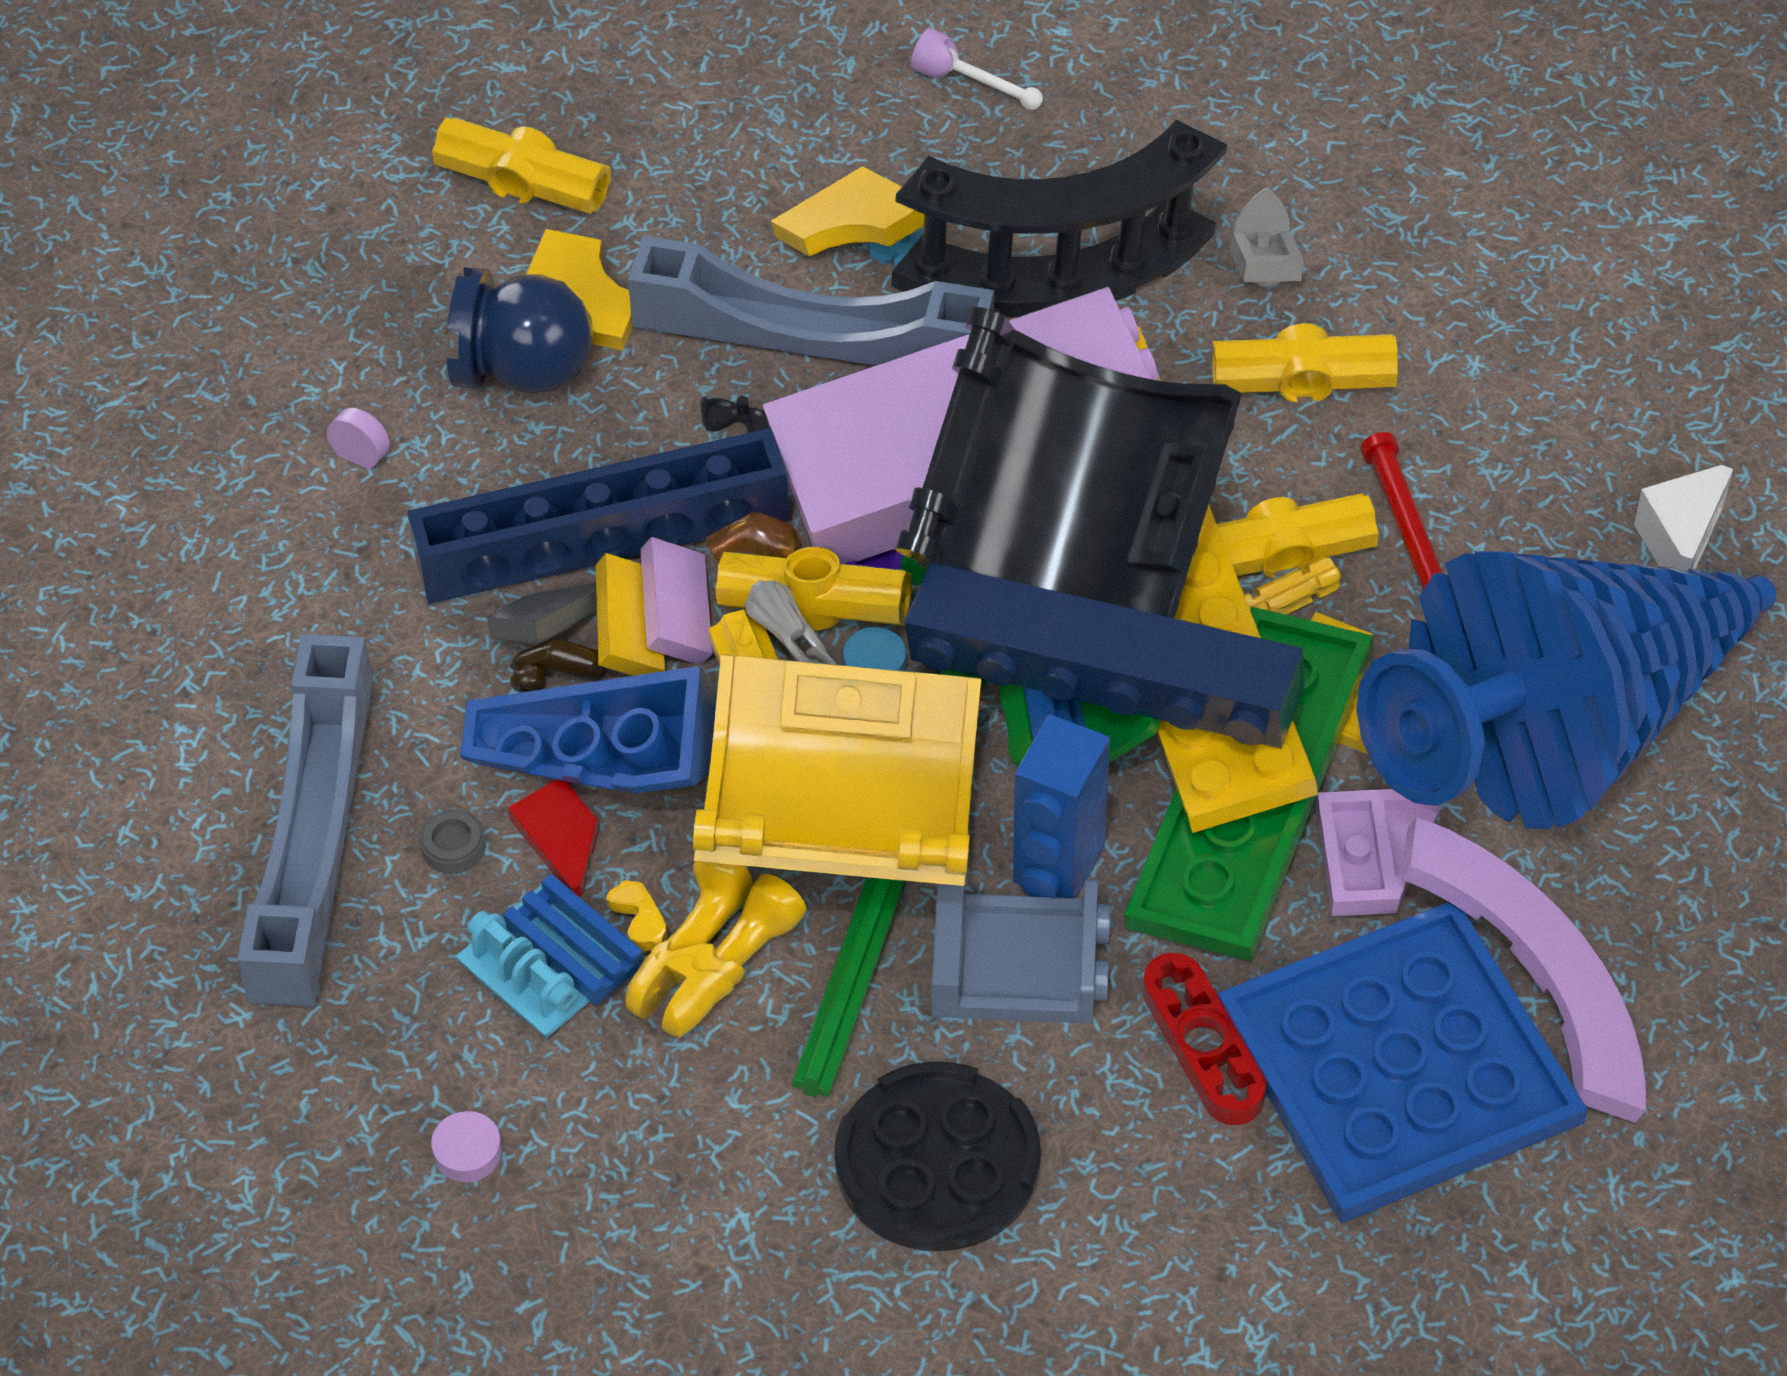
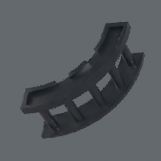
[891,119,1227,318]

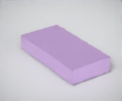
[640,537,713,664]

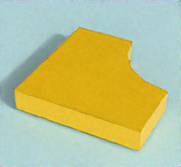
[771,166,924,256]
[526,229,633,350]

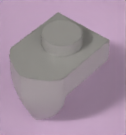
[1230,187,1304,286]

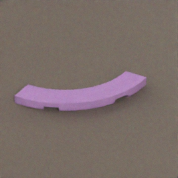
[1402,816,1646,1123]

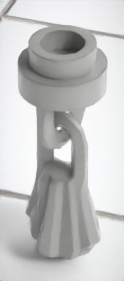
[744,580,853,666]

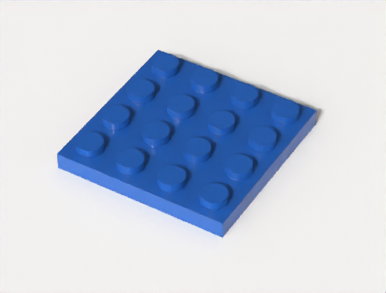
[1217,902,1588,1223]

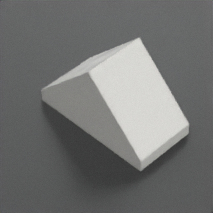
[1634,465,1733,571]

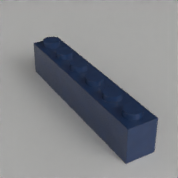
[904,562,1305,748]

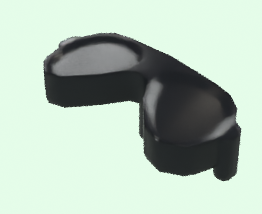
[700,396,769,433]

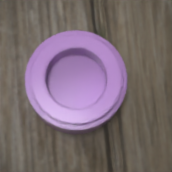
[327,408,390,469]
[431,1111,502,1182]

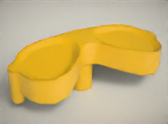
[606,880,667,952]

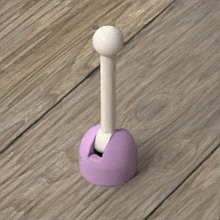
[910,28,1043,110]

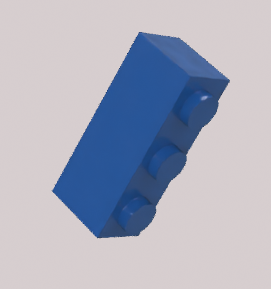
[1013,714,1110,899]

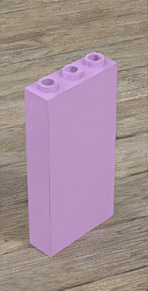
[763,287,1159,564]

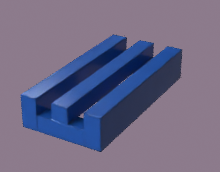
[503,874,644,1006]

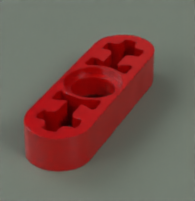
[1143,953,1266,1125]

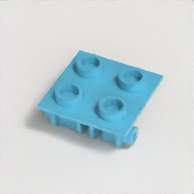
[455,885,621,1038]

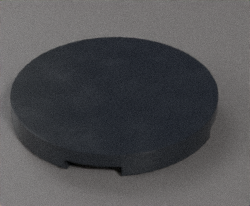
[834,1061,1041,1252]

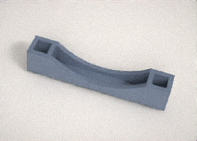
[628,236,994,366]

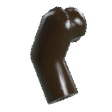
[510,639,604,693]

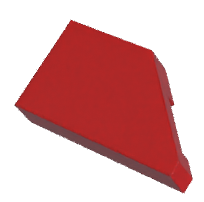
[507,779,599,898]

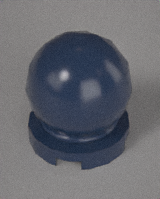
[447,267,593,394]

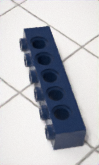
[407,428,790,604]

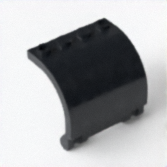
[895,307,1243,618]

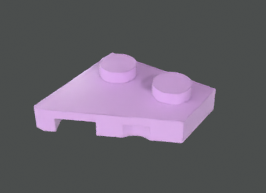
[1315,789,1441,917]

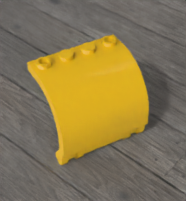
[693,654,981,886]

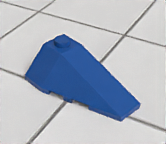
[460,666,718,794]

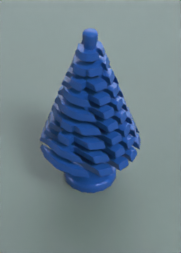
[1356,551,1776,829]

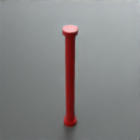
[1360,432,1443,589]

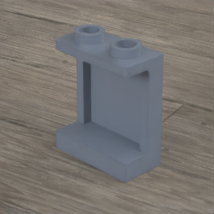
[931,880,1110,1024]

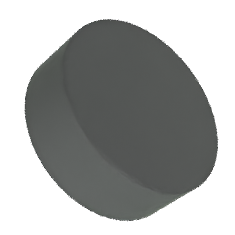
[419,810,486,874]

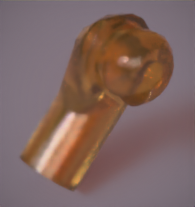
[706,512,802,563]

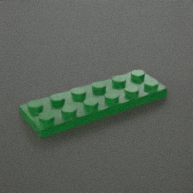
[1124,607,1374,962]

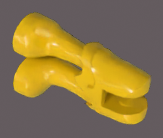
[625,861,807,1039]

